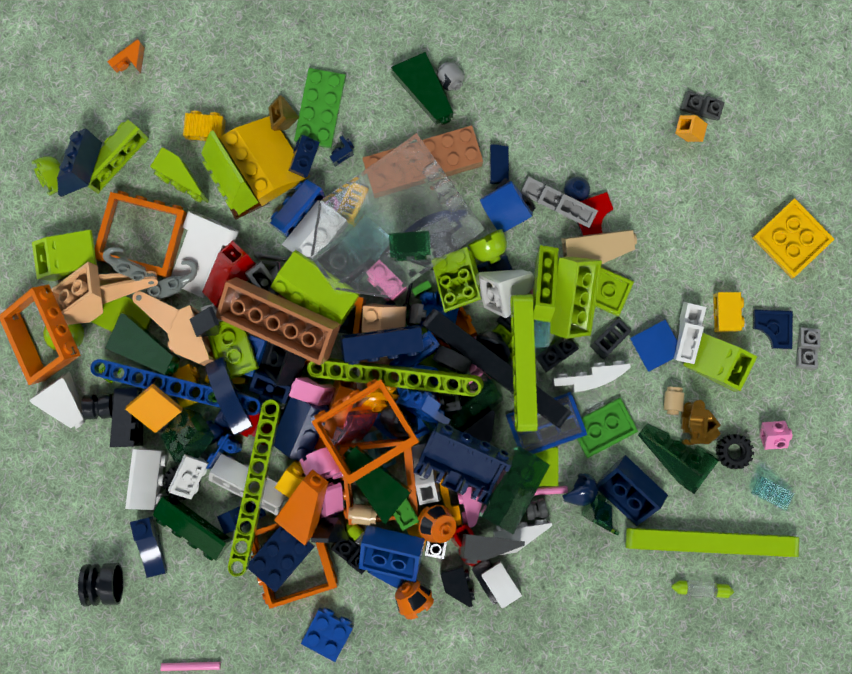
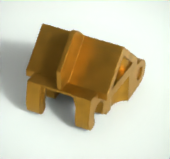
[681,400,721,445]

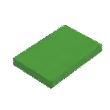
[569,398,638,458]

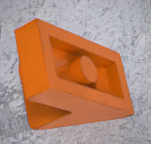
[107,39,145,73]

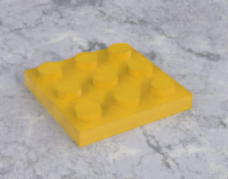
[752,198,835,279]

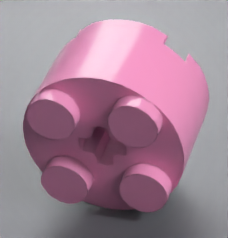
[300,446,343,480]

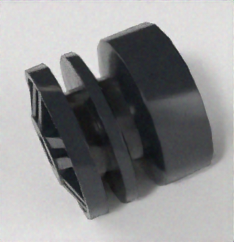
[78,563,123,607]

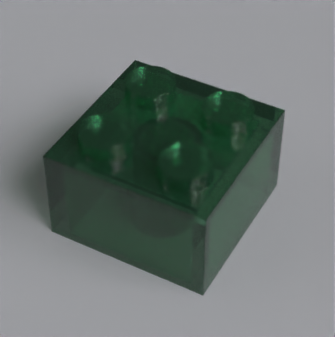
[389,231,431,262]
[161,407,215,463]

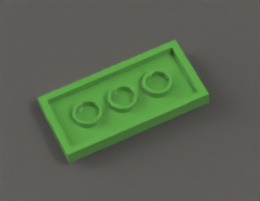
[294,68,346,149]

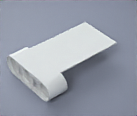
[171,210,239,298]

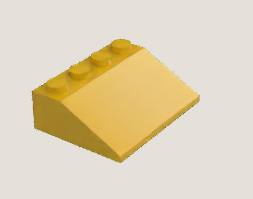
[219,116,310,206]

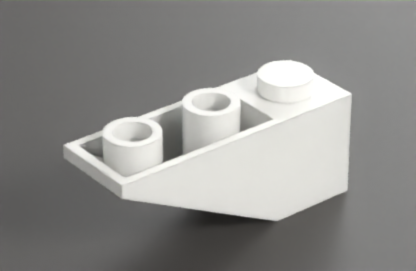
[412,443,442,505]
[493,519,552,555]

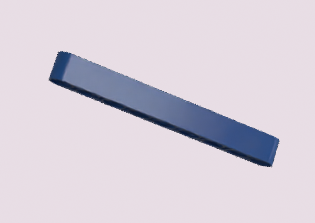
[90,359,263,415]

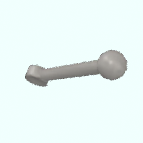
[254,251,290,261]

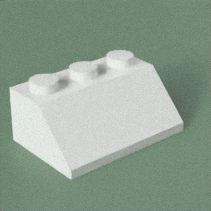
[282,200,348,263]
[125,448,168,510]

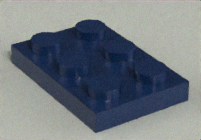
[248,526,315,592]

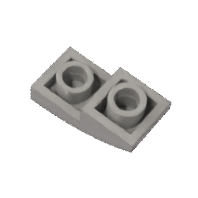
[796,327,820,370]

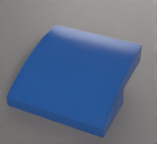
[480,181,533,232]
[630,319,678,372]

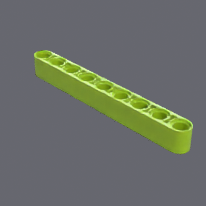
[307,358,484,396]
[228,400,281,577]
[625,528,799,557]

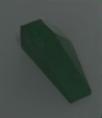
[638,424,719,494]
[581,494,620,536]

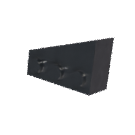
[110,388,143,447]

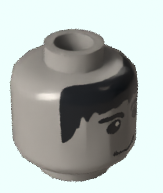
[437,62,465,91]

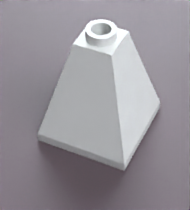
[479,269,534,318]
[29,371,86,429]

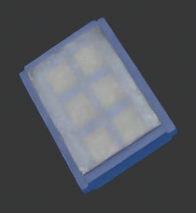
[506,392,587,458]

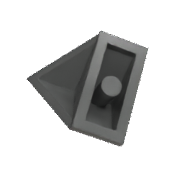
[245,261,280,296]

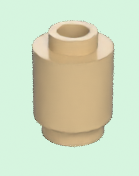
[663,387,684,415]
[348,504,377,526]

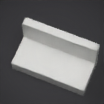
[481,560,522,608]

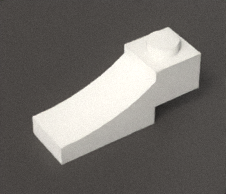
[674,302,707,364]

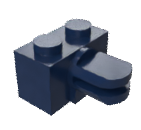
[249,368,291,414]

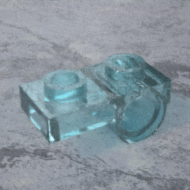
[751,476,794,511]

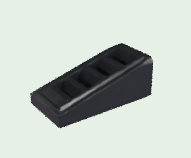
[590,318,631,360]

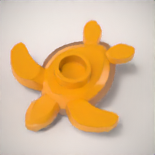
[349,380,399,419]

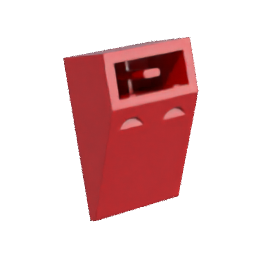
[202,240,256,308]

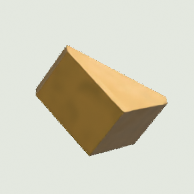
[268,95,299,131]

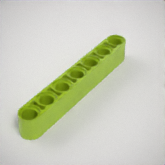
[510,294,538,432]

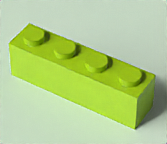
[533,245,559,322]

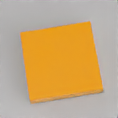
[125,384,183,433]

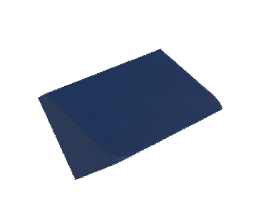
[490,144,509,184]

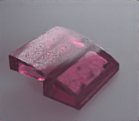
[332,410,378,446]

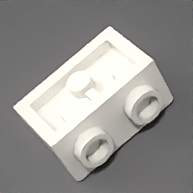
[168,454,208,499]

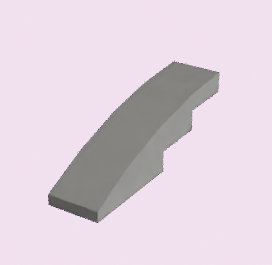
[520,176,598,228]

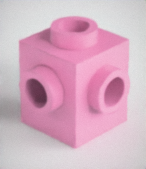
[760,421,792,450]

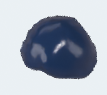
[562,473,598,506]

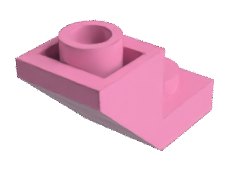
[289,377,336,406]
[319,482,344,520]

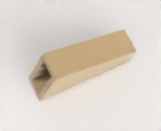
[561,230,637,264]

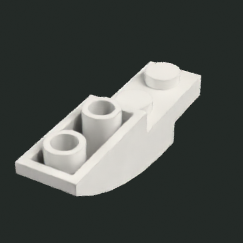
[552,361,631,393]

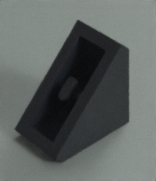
[190,306,219,337]
[311,517,348,543]

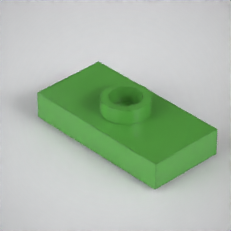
[393,498,419,531]

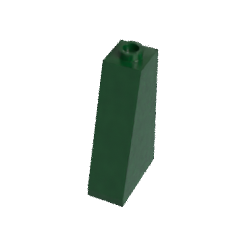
[391,52,453,125]
[105,313,180,377]
[343,446,412,524]

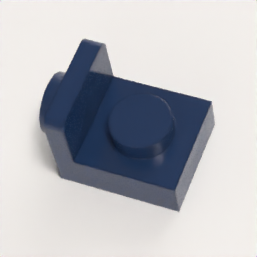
[329,135,354,167]

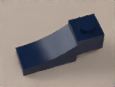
[130,516,167,578]

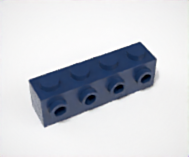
[340,325,424,365]

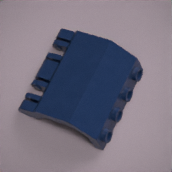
[413,422,513,505]

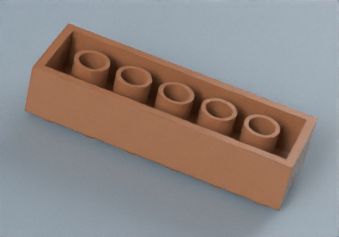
[362,125,483,198]
[216,277,341,365]

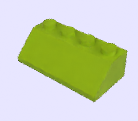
[87,120,149,194]
[201,130,258,215]
[270,250,360,325]
[549,257,602,339]

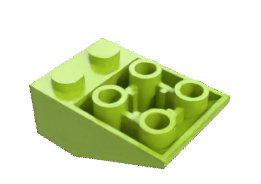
[150,147,209,203]
[32,230,97,281]
[431,247,482,312]
[682,333,758,392]

